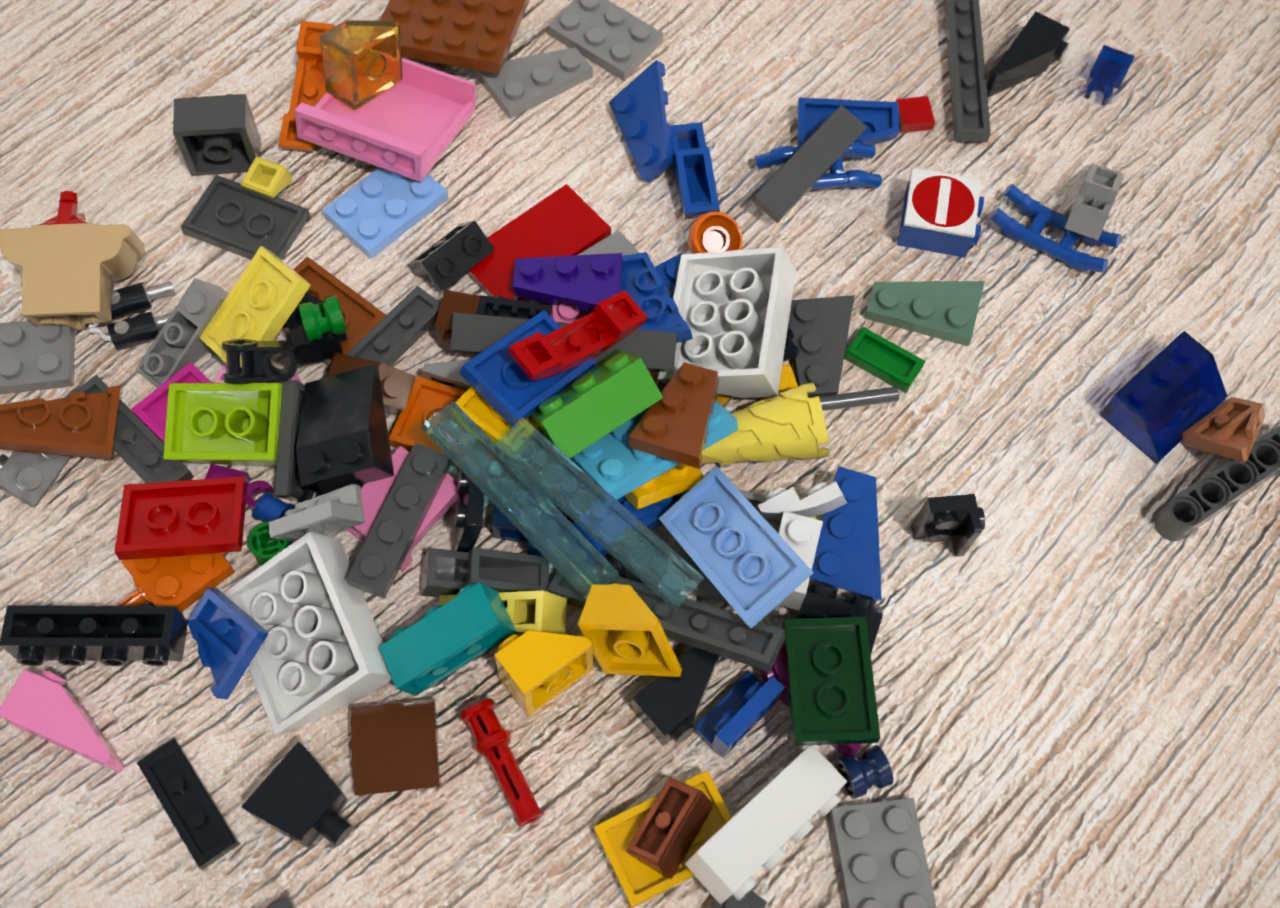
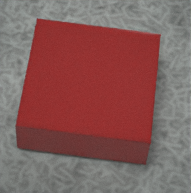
[895,96,935,132]

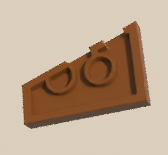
[0,385,121,460]

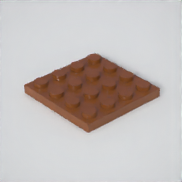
[370,0,530,74]

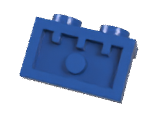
[695,672,785,758]

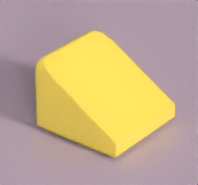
[240,156,293,198]

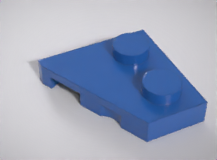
[187,588,269,699]

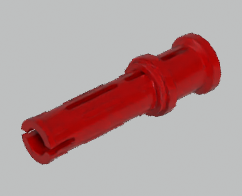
[460,699,543,827]

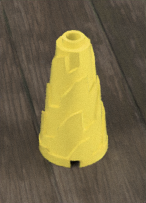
[702,382,830,465]

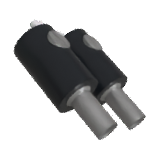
[88,281,175,351]

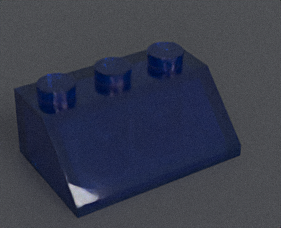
[1100,331,1227,464]

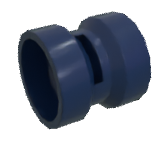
[837,745,894,799]

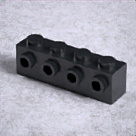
[0,605,188,666]

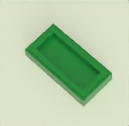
[844,326,926,393]

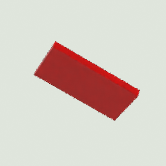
[467,184,611,301]

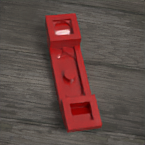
[508,290,648,380]

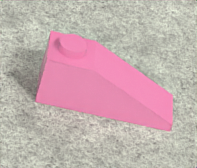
[0,669,124,773]

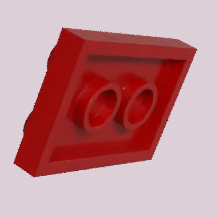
[114,476,248,560]

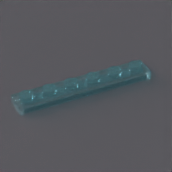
[422,401,620,600]
[495,418,704,611]

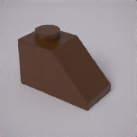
[325,353,416,415]

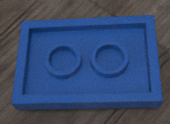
[460,310,597,428]

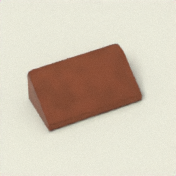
[626,777,713,879]

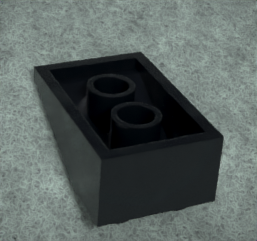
[296,364,394,494]

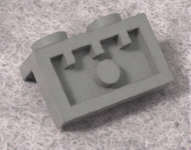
[269,484,365,542]

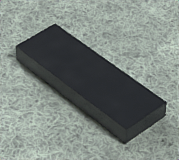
[137,738,240,870]

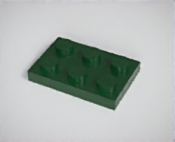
[782,617,881,746]

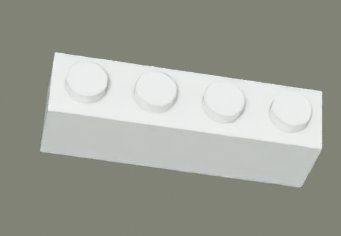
[685,745,847,905]

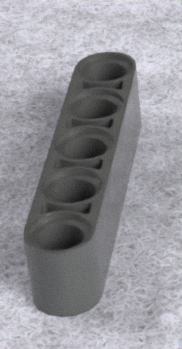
[1155,425,1280,541]

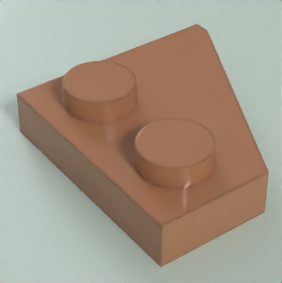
[1182,397,1265,463]

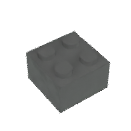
[173,94,261,176]

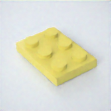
[199,246,311,368]

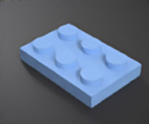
[322,167,449,259]

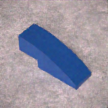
[671,122,720,216]

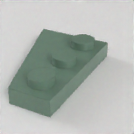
[864,281,985,346]

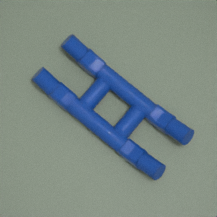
[755,141,882,189]
[989,184,1121,273]

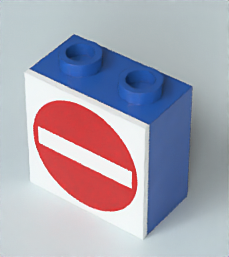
[897,167,984,258]

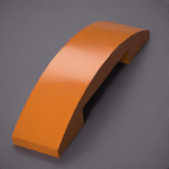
[278,21,336,152]

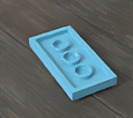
[568,400,738,504]

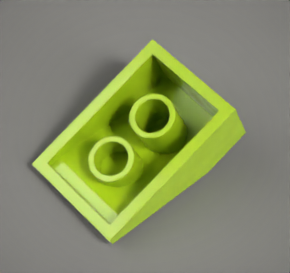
[163,383,282,466]

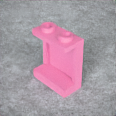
[346,446,461,572]

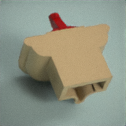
[0,191,146,330]

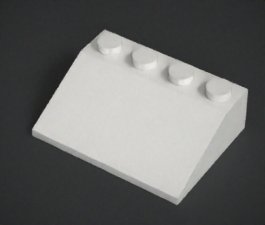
[658,246,796,398]
[223,531,392,736]

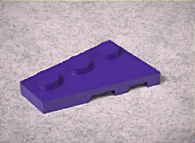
[512,253,624,312]

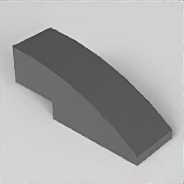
[420,547,549,597]

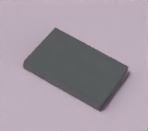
[181,175,310,260]

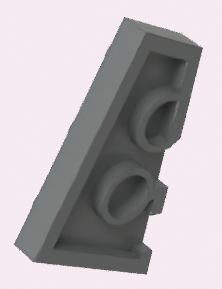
[788,295,855,398]

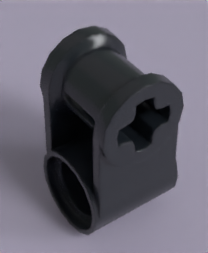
[222,339,299,384]

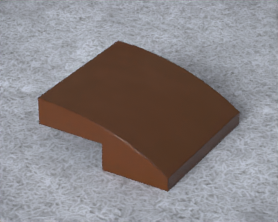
[351,698,441,796]

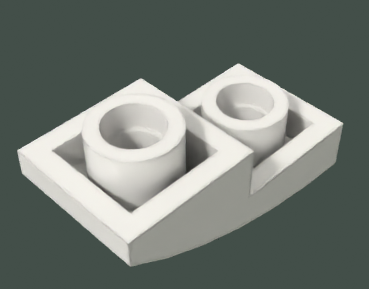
[758,481,847,521]

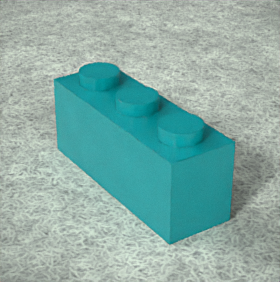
[379,582,517,696]

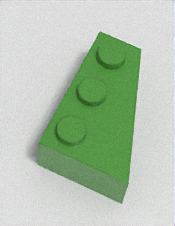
[532,349,663,461]

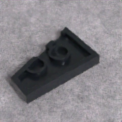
[454,431,488,553]

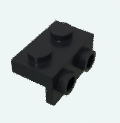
[796,582,883,654]

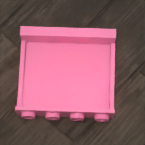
[294,41,476,182]

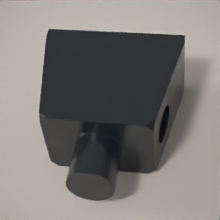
[241,742,353,848]

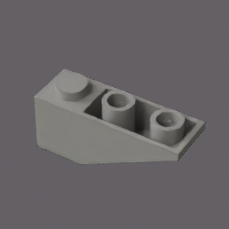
[135,278,229,388]

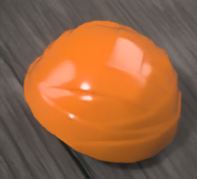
[688,211,743,254]

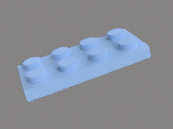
[659,466,814,629]

